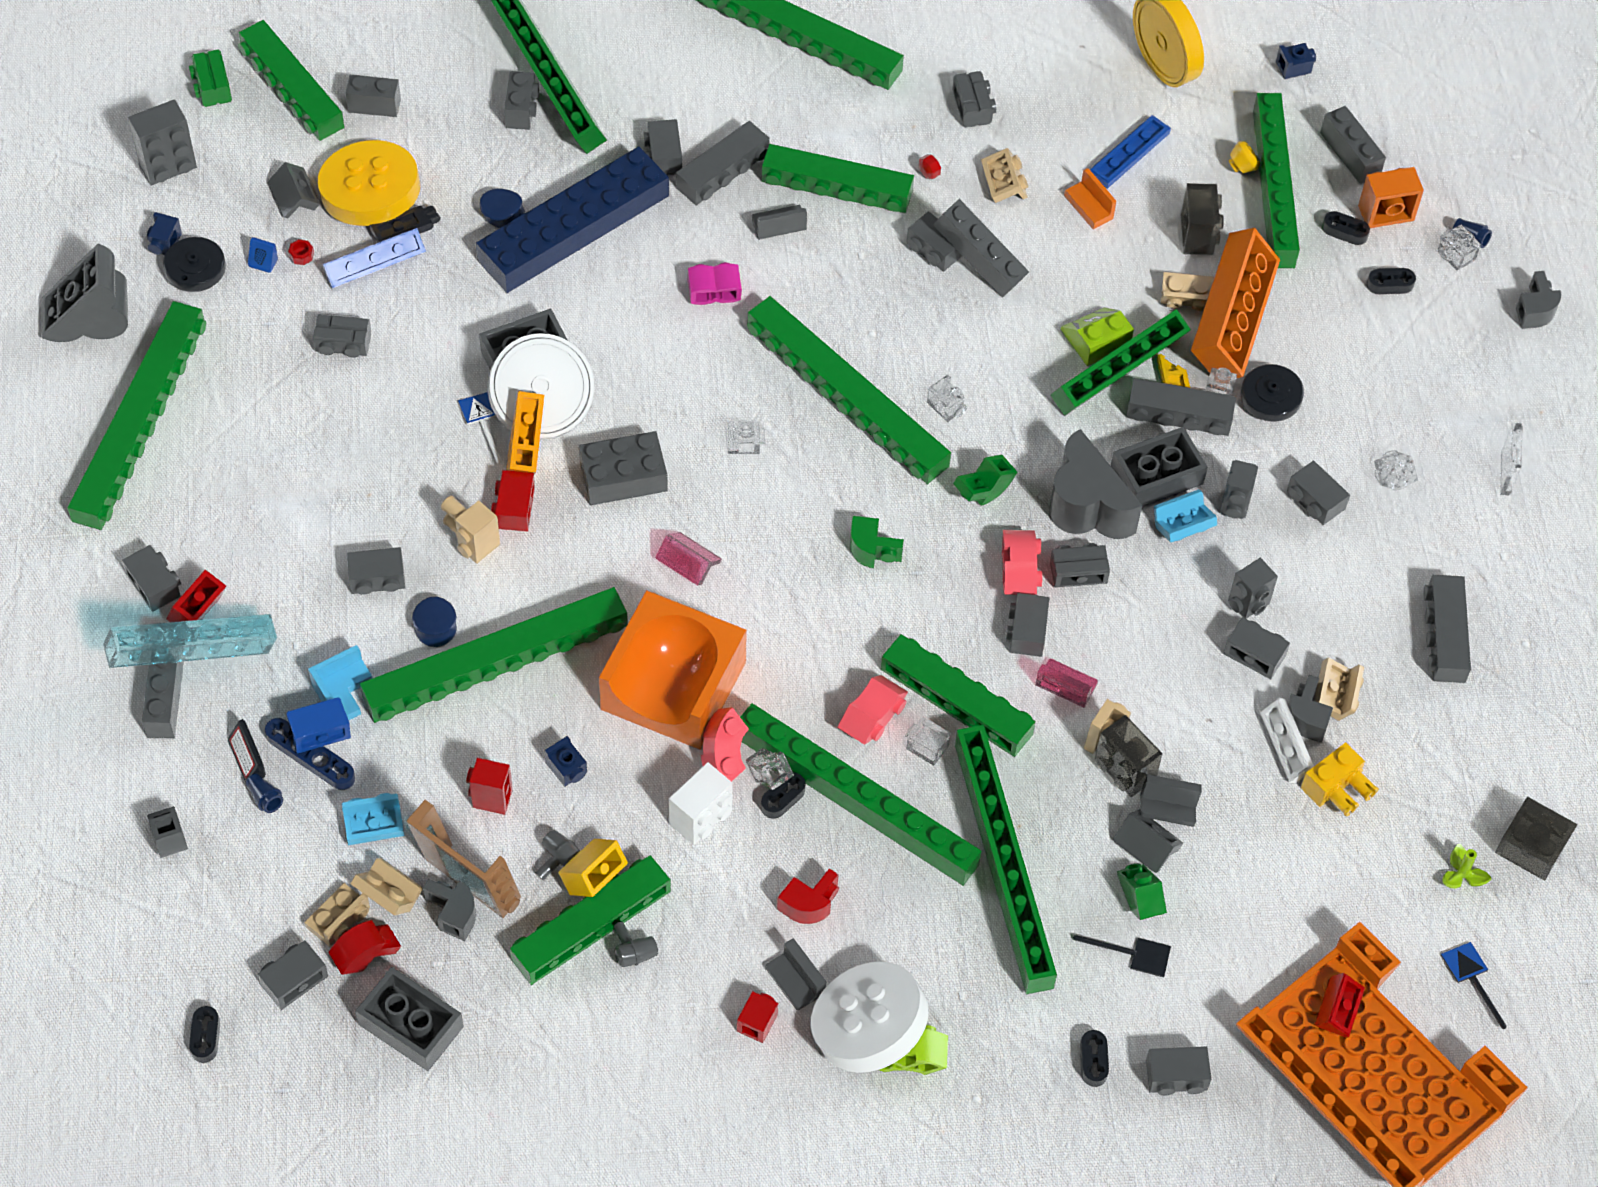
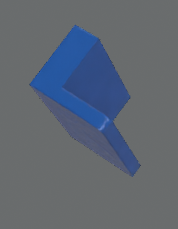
[286,697,351,754]

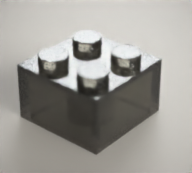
[1180,183,1224,255]
[1095,715,1163,798]
[1495,796,1578,881]

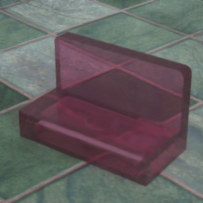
[655,532,722,586]
[1035,659,1098,708]

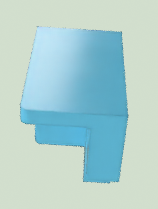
[308,645,372,720]

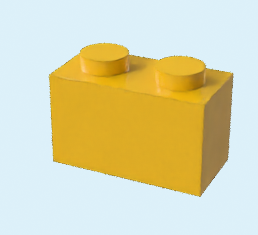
[558,838,628,897]

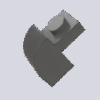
[1516,271,1561,329]
[1288,675,1333,743]
[147,806,188,858]
[423,879,476,941]

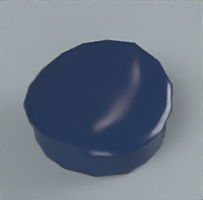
[479,188,525,228]
[412,596,457,647]

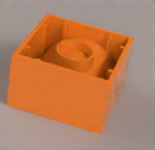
[599,590,747,750]

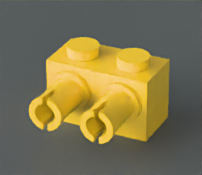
[1301,742,1379,817]

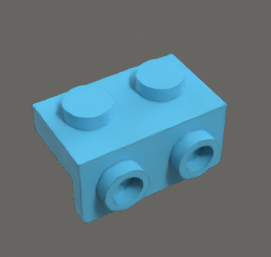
[1154,489,1218,543]
[342,793,405,845]

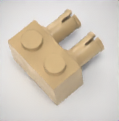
[441,496,500,564]

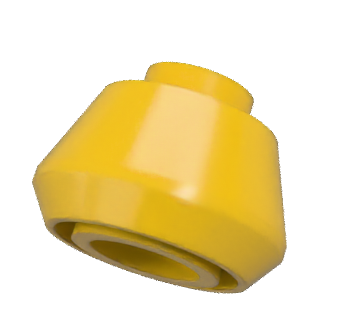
[1228,141,1260,174]

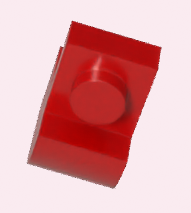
[777,868,839,924]
[328,920,402,975]

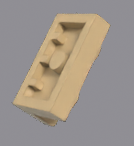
[981,148,1029,203]
[1161,272,1214,311]
[1084,699,1131,754]
[351,858,422,916]
[304,883,370,948]

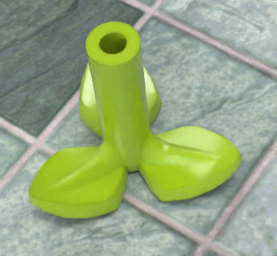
[1442,844,1491,889]

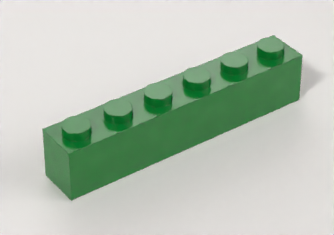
[238,19,345,141]
[762,144,914,213]
[1050,309,1191,416]
[881,634,1036,758]
[510,855,671,985]

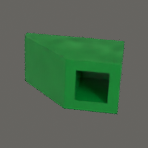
[1117,863,1167,920]

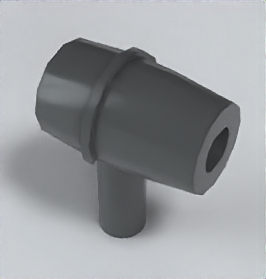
[535,830,580,880]
[614,922,658,967]

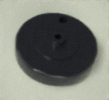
[163,237,226,292]
[1241,364,1304,422]

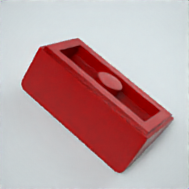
[1315,973,1365,1038]

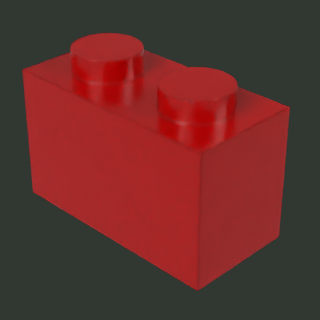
[491,470,535,532]
[166,569,227,636]
[466,758,513,815]

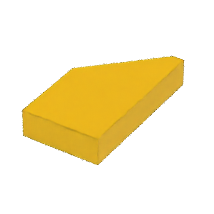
[1157,354,1190,388]

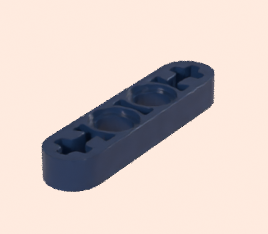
[265,718,355,790]

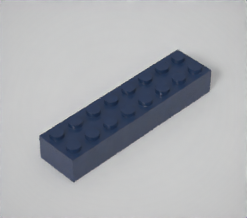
[476,146,669,293]

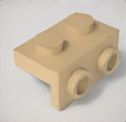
[1314,657,1364,721]

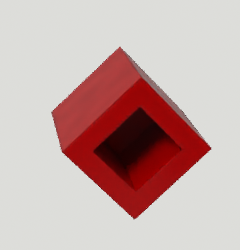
[737,991,779,1043]

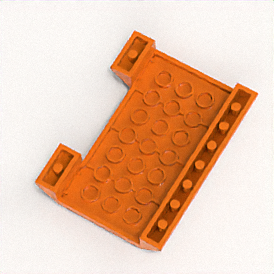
[1236,922,1528,1187]

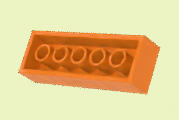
[1191,227,1280,382]

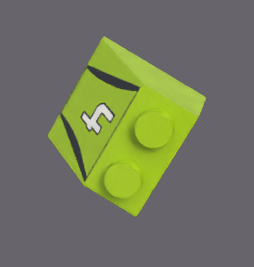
[1060,307,1134,366]

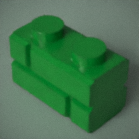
[189,49,232,107]

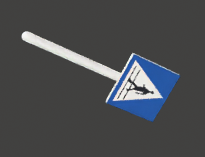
[458,392,502,464]

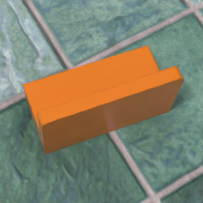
[1064,168,1116,229]

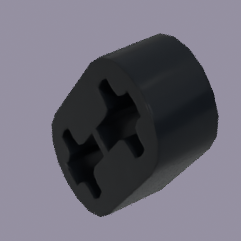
[1322,211,1370,245]
[1367,268,1416,294]
[761,773,806,819]
[189,1006,220,1063]
[1080,1030,1109,1087]

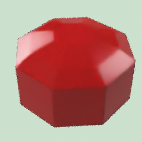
[918,154,941,179]
[288,239,314,265]

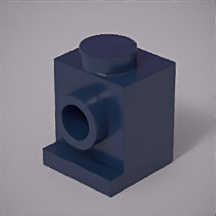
[1276,43,1316,79]
[147,212,182,255]
[544,736,588,787]

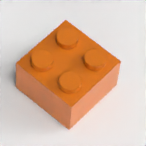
[1358,167,1424,228]

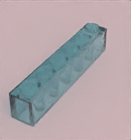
[103,614,277,668]

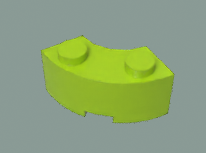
[879,1025,948,1075]

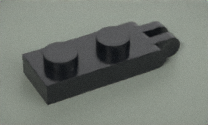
[370,206,441,243]

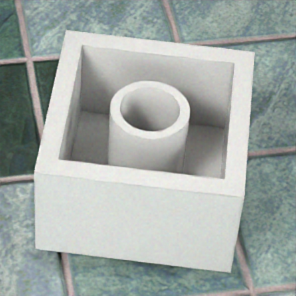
[669,762,733,845]

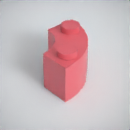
[1002,530,1042,595]
[837,675,908,745]
[701,707,749,782]

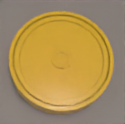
[1133,0,1204,87]
[318,140,420,226]

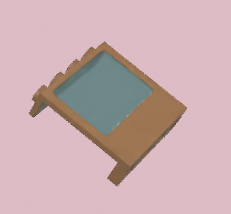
[406,799,521,918]

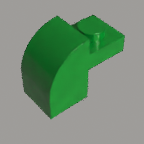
[953,454,1018,506]
[850,516,904,569]

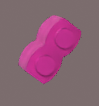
[687,262,742,305]

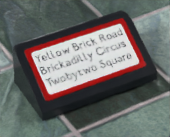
[228,719,266,782]

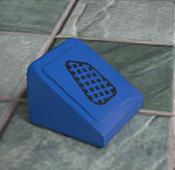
[248,237,278,273]

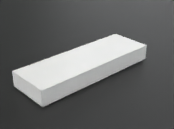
[1260,698,1314,783]

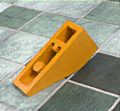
[506,391,545,474]

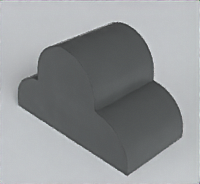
[42,243,128,342]
[1049,429,1142,539]

